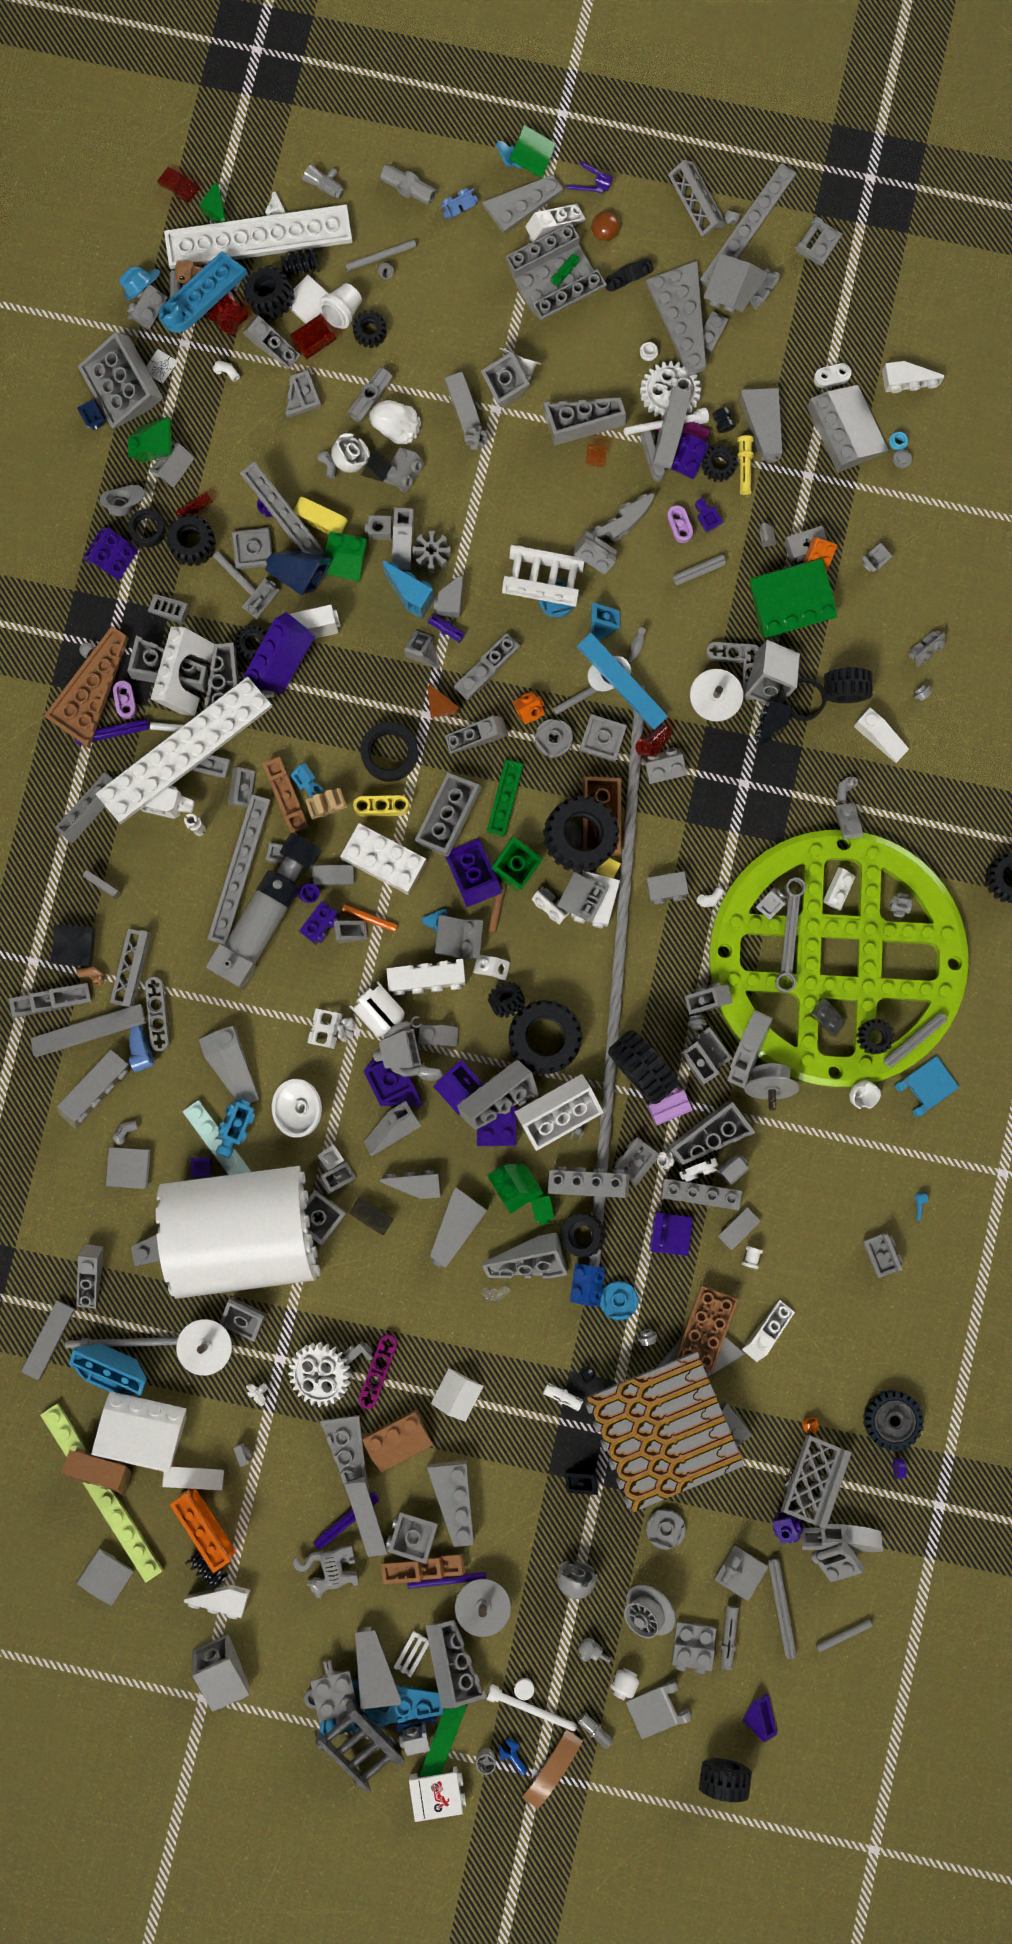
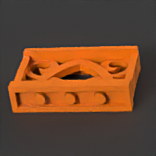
[169,1489,236,1573]

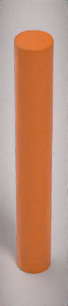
[342,904,398,932]

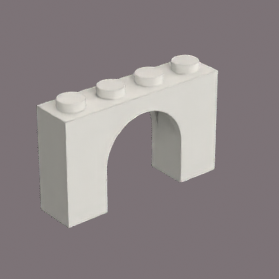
[151,627,214,716]

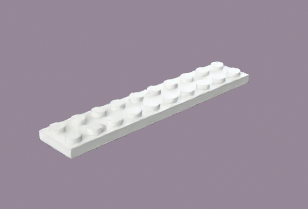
[164,204,353,269]
[96,677,272,825]

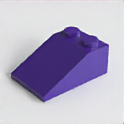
[445,839,502,908]

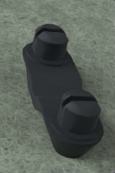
[605,258,654,292]

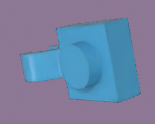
[290,763,323,798]

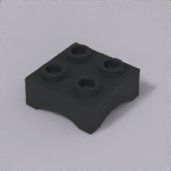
[50,924,96,967]

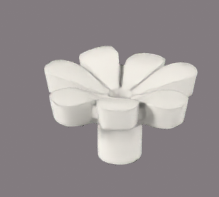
[337,1018,355,1042]
[246,1383,268,1406]

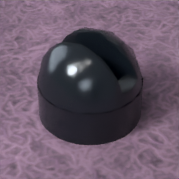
[579,1366,596,1384]

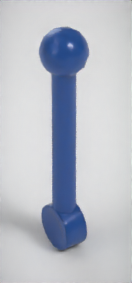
[396,1716,436,1732]

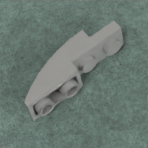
[591,493,654,544]
[454,633,520,700]
[727,1010,773,1088]
[801,1524,883,1552]

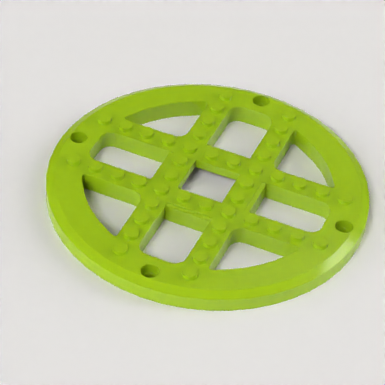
[709,830,968,1087]

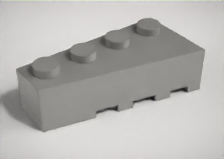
[425,1620,487,1708]

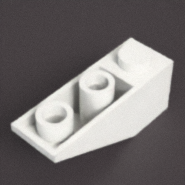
[525,204,586,242]
[882,361,944,393]
[742,1300,795,1362]
[184,1585,250,1619]

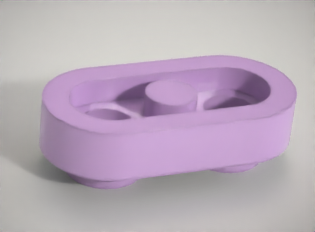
[667,506,693,543]
[113,681,137,719]

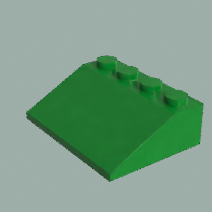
[749,558,837,638]

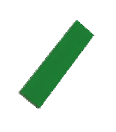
[486,759,524,837]
[419,1704,467,1777]

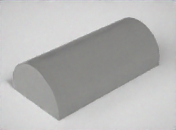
[415,772,482,857]

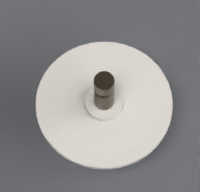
[690,669,743,722]
[176,1319,232,1376]

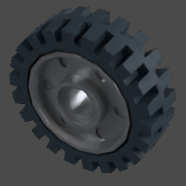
[863,1390,924,1451]

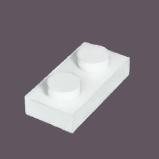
[823,867,856,911]

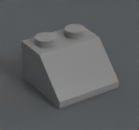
[481,351,530,407]

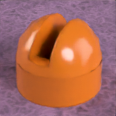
[802,1418,818,1434]

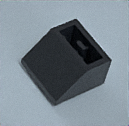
[754,701,792,746]

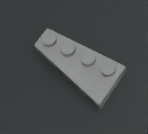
[482,175,563,234]
[320,1415,369,1497]

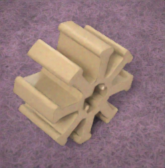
[305,788,347,819]

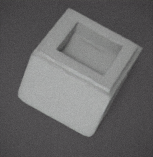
[759,523,776,547]

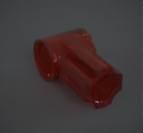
[635,724,672,757]

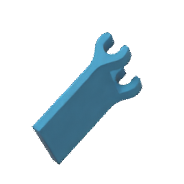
[894,1056,959,1118]

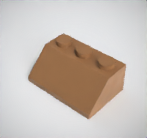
[362,1409,434,1473]

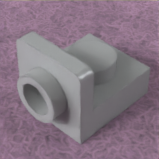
[756,888,788,920]

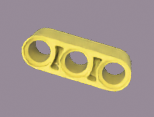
[293,497,348,534]
[353,795,410,817]

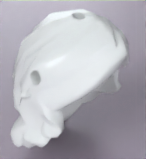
[369,400,421,444]

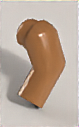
[76,966,105,985]

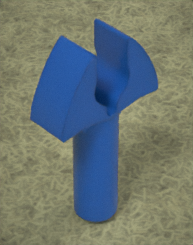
[499,1738,528,1775]

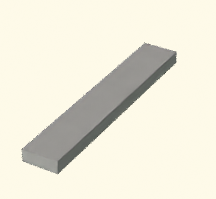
[239,461,325,556]
[31,1004,146,1057]

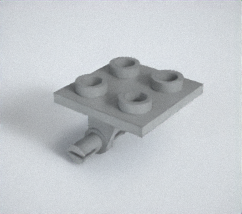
[714,1545,768,1601]

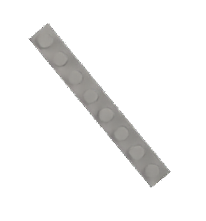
[700,163,797,287]
[207,794,271,945]

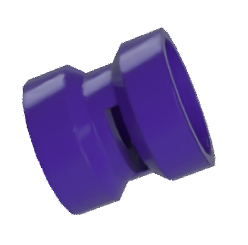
[298,884,320,903]

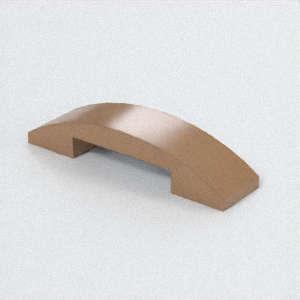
[262,757,309,833]
[522,1729,583,1809]

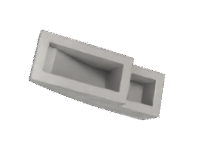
[445,372,482,436]

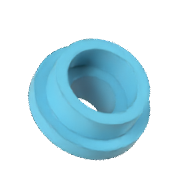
[889,432,908,451]

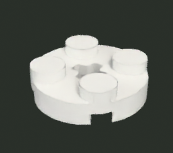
[679,1158,718,1182]

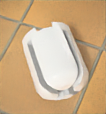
[349,981,405,1037]

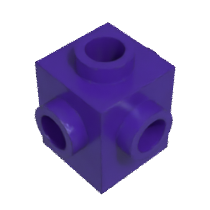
[772,1509,804,1543]

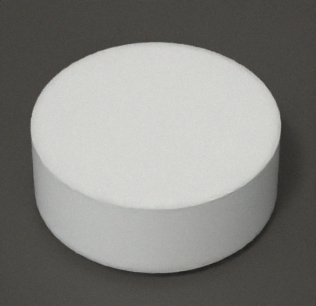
[514,1678,534,1700]

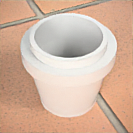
[319,283,362,329]

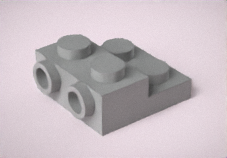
[386,1512,438,1564]
[671,1621,716,1674]

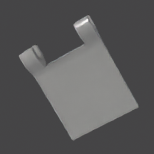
[626,1679,691,1739]

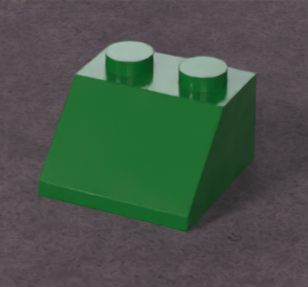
[325,531,368,582]
[491,836,543,891]
[487,1163,544,1214]

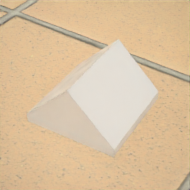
[431,1368,483,1422]

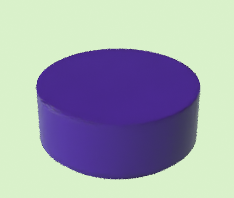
[893,1458,907,1479]

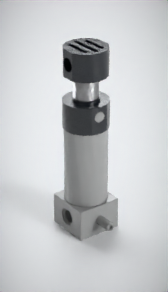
[206,833,322,990]

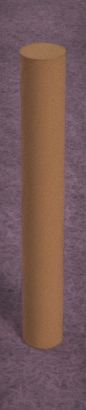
[488,879,506,933]

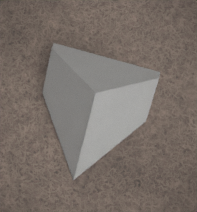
[404,630,440,670]

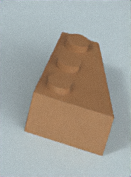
[61,1448,133,1496]

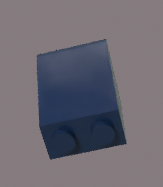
[265,550,333,595]

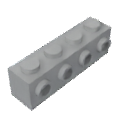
[548,1167,629,1198]

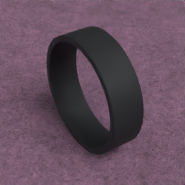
[783,678,826,721]

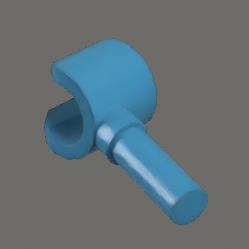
[915,1192,928,1220]

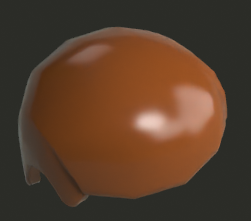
[591,212,620,241]

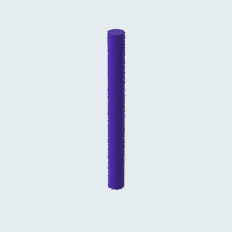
[407,1572,487,1589]

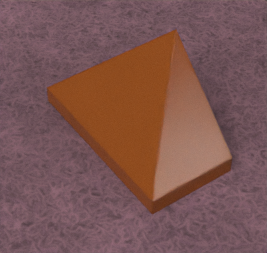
[427,684,460,717]

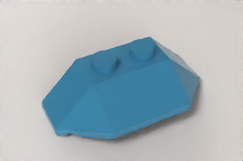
[69,1344,147,1396]

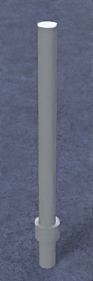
[65,1337,178,1349]

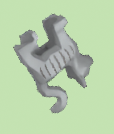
[293,1545,359,1598]

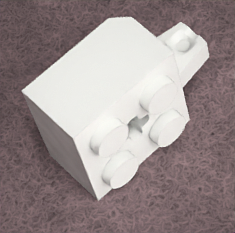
[140,786,195,819]

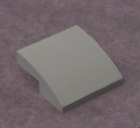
[106,1147,151,1189]
[76,1548,134,1606]

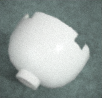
[331,433,370,473]

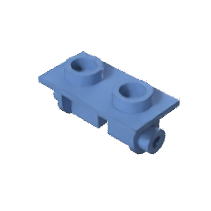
[439,188,478,219]

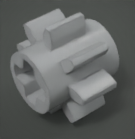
[464,426,487,450]
[889,893,912,917]

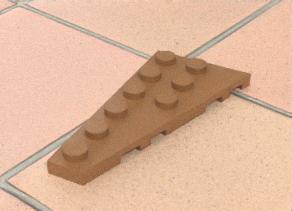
[44,626,129,748]

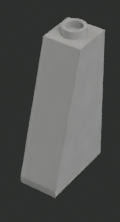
[739,388,782,463]
[430,1187,487,1268]
[355,1627,401,1709]

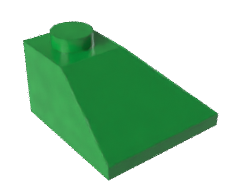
[128,417,172,463]

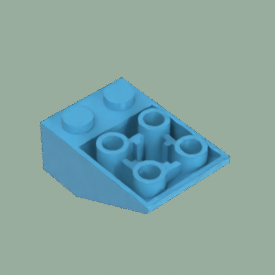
[382,561,434,619]

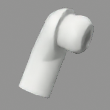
[697,887,725,907]

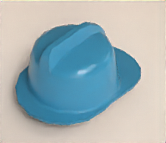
[119,267,160,300]

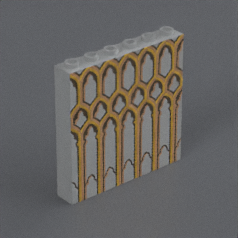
[585,1351,744,1512]

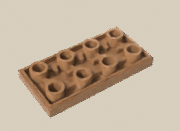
[675,1285,738,1374]

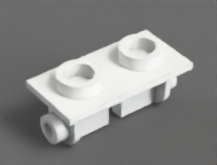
[531,887,570,925]

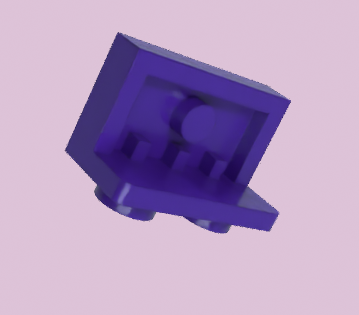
[670,433,709,480]
[299,901,339,945]

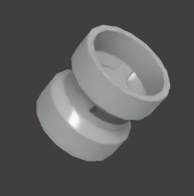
[476,1748,496,1775]

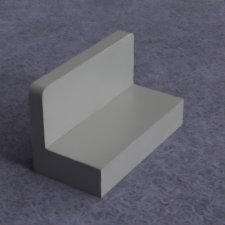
[149,442,194,487]

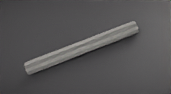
[768,1558,797,1659]

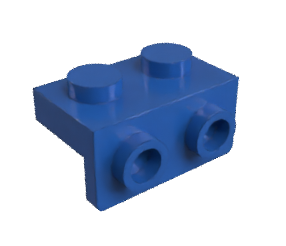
[570,1263,605,1306]

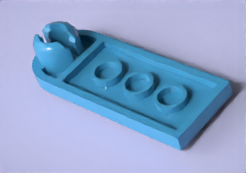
[159,251,248,333]

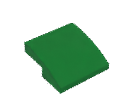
[509,125,556,178]

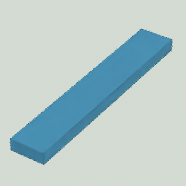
[576,633,668,730]

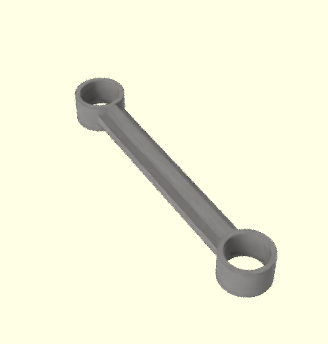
[775,878,806,993]

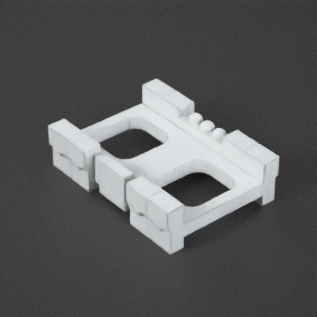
[307,1008,343,1049]

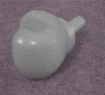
[578,1638,611,1663]

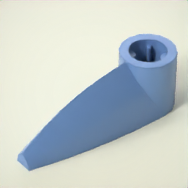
[129,1025,155,1073]

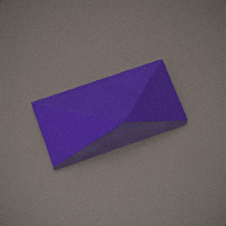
[743,1694,777,1742]

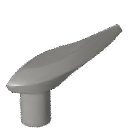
[628,627,646,662]

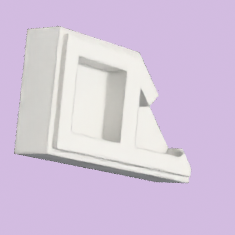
[265,192,286,216]

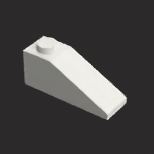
[853,708,909,763]

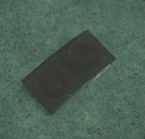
[349,1197,394,1235]

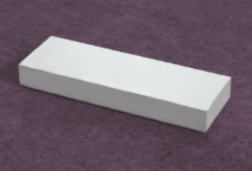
[162,1466,224,1490]

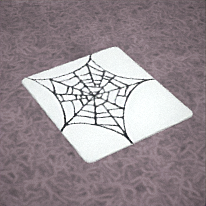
[146,349,178,383]

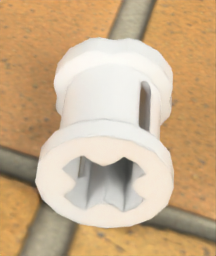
[741,1246,763,1269]

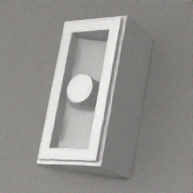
[228,767,255,808]

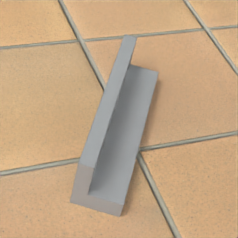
[668,160,727,237]
[110,929,151,1007]

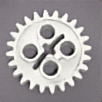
[640,361,701,420]
[288,1342,351,1407]

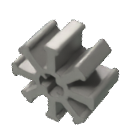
[412,531,451,574]

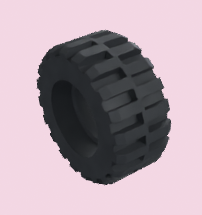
[543,796,620,872]
[508,1000,582,1074]
[608,1030,679,1104]

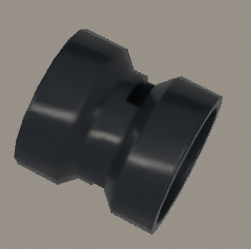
[712,407,736,433]

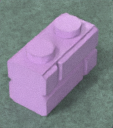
[647,1087,693,1126]

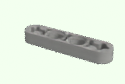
[145,977,170,1052]

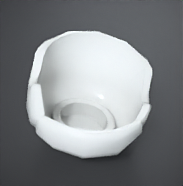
[849,1080,881,1109]

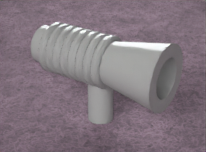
[302,164,344,199]

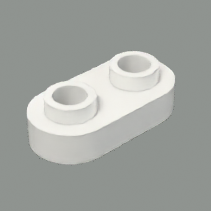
[814,363,851,388]

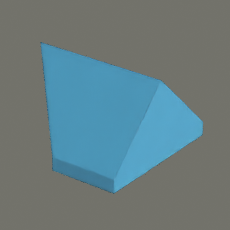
[590,603,620,642]

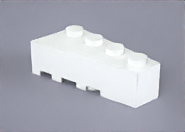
[386,959,466,996]

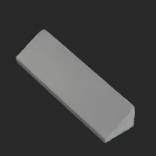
[55,772,114,843]
[345,1477,387,1557]

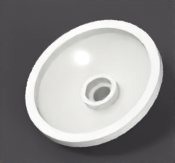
[272,1079,322,1137]

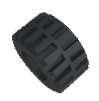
[243,266,295,320]
[165,513,216,566]
[824,667,873,703]
[985,852,1012,903]
[699,1758,752,1803]

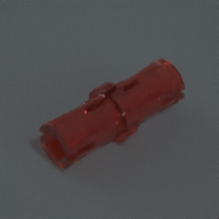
[174,492,212,517]

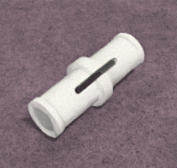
[543,1383,583,1411]

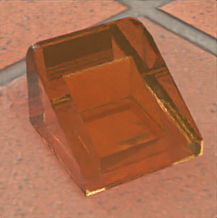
[586,444,607,467]

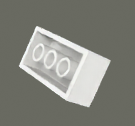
[340,823,427,895]
[515,1074,603,1151]

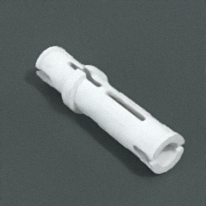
[184,814,206,836]

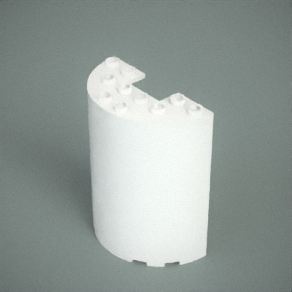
[156,1166,321,1299]

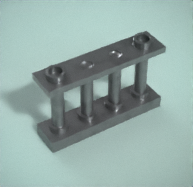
[314,1699,405,1793]

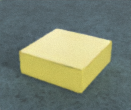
[595,858,621,879]

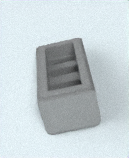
[148,594,190,624]

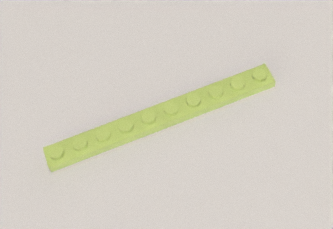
[40,1403,163,1583]

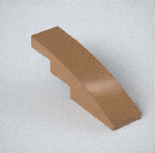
[381,1553,465,1584]

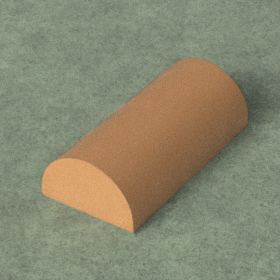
[582,777,621,856]

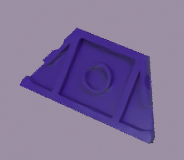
[364,1058,423,1106]

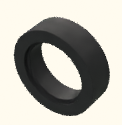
[360,722,418,782]

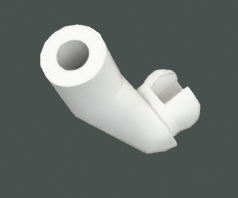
[213,361,240,382]

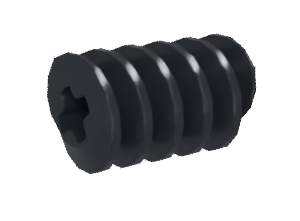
[280,249,320,279]
[185,1550,229,1592]

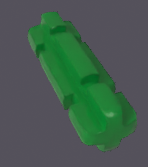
[551,253,580,286]

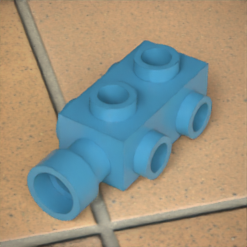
[215,1099,255,1158]

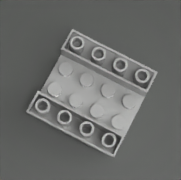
[506,222,606,320]

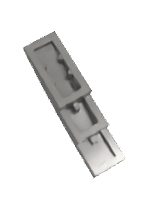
[653,386,691,469]
[8,983,91,1018]

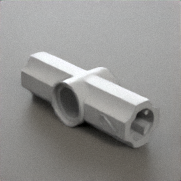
[380,164,436,205]
[348,367,393,423]

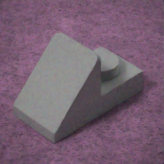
[418,1025,458,1047]

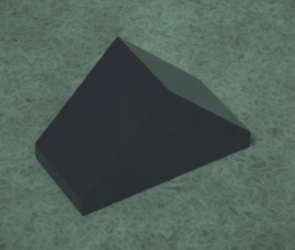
[361,449,392,482]
[565,1470,598,1495]

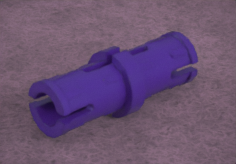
[428,613,466,643]

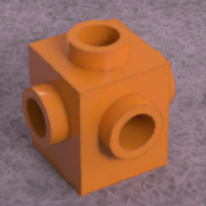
[512,691,545,725]

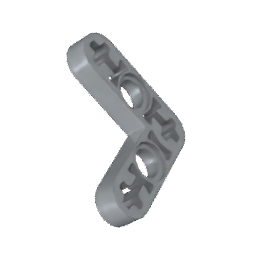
[706,642,759,700]

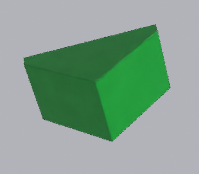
[199,183,226,223]

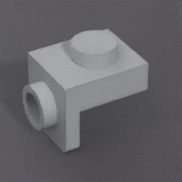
[862,543,893,572]
[343,1342,374,1365]

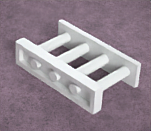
[502,545,584,607]

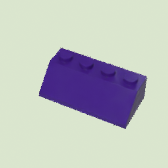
[244,612,316,694]

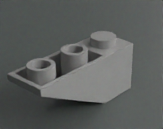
[242,315,300,369]
[392,508,414,571]
[445,716,508,754]
[364,1101,421,1156]
[380,1170,441,1199]
[77,1244,103,1309]

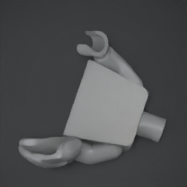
[373,1016,443,1081]

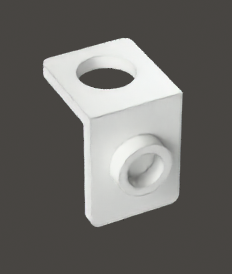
[473,955,510,980]

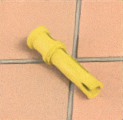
[737,435,754,495]

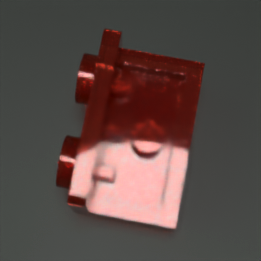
[206,294,248,337]
[290,315,337,360]

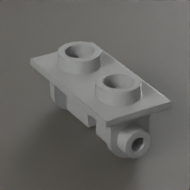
[750,267,780,310]
[242,578,279,619]
[908,630,946,667]

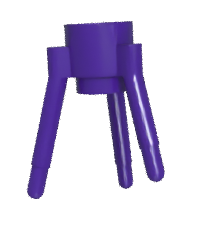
[566,161,613,194]

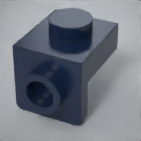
[77,399,105,431]

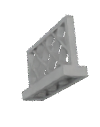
[781,1435,852,1529]

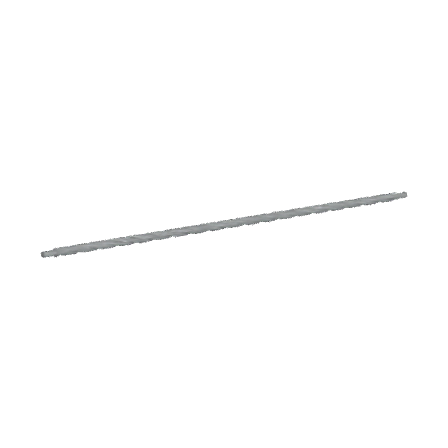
[588,686,645,1267]

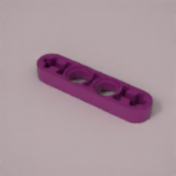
[359,1334,397,1409]

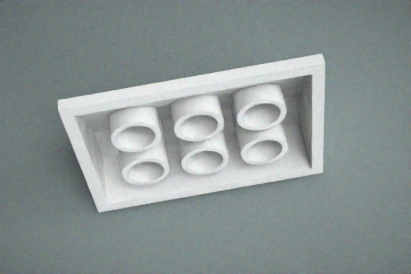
[92,1391,186,1473]

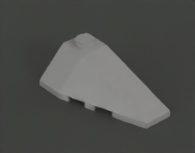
[199,1026,260,1103]
[482,1233,568,1279]

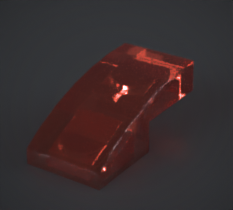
[157,167,200,203]

